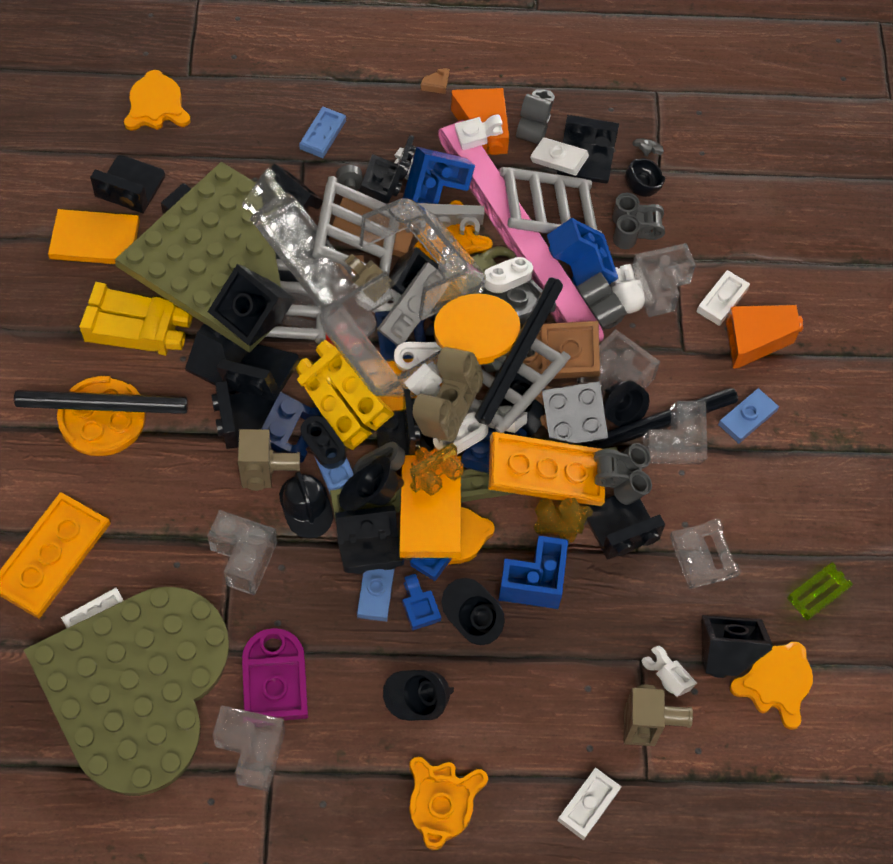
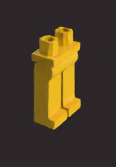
[79,282,193,356]
[296,340,395,450]

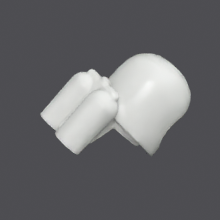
[610,264,645,314]

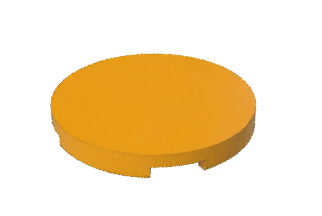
[434,294,520,365]
[57,376,146,456]

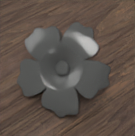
[632,138,664,157]

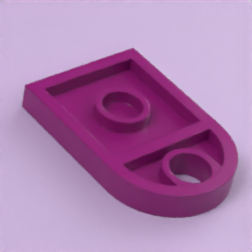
[242,628,308,723]

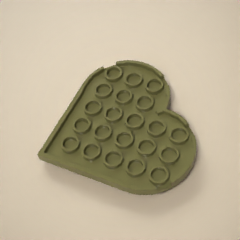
[24,587,229,796]

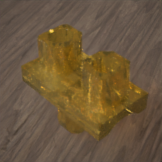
[410,442,464,496]
[534,498,593,543]

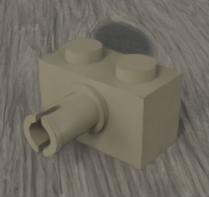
[238,429,300,491]
[624,685,693,746]

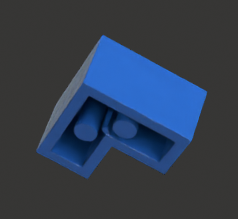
[403,147,475,204]
[547,218,619,286]
[499,535,568,609]

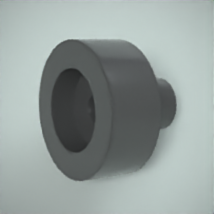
[336,165,363,190]

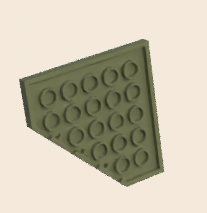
[115,162,285,353]

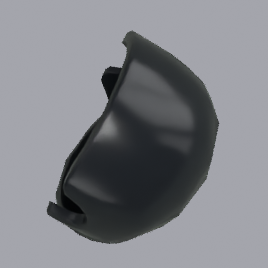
[625,158,666,197]

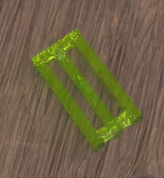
[787,562,853,621]

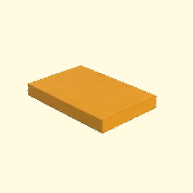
[48,209,140,264]

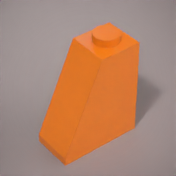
[451,88,509,155]
[726,305,803,368]

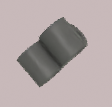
[516,89,555,144]
[612,192,665,249]
[576,272,627,329]
[594,443,652,505]

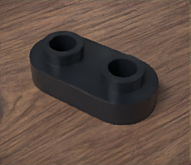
[300,416,347,469]

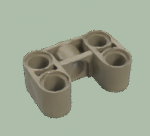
[413,347,483,442]

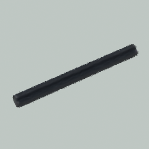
[475,277,563,425]
[581,388,738,449]
[14,390,188,414]

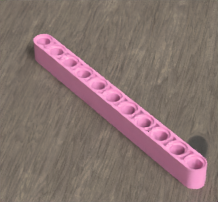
[438,120,604,342]

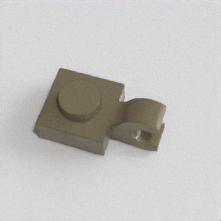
[344,253,392,300]

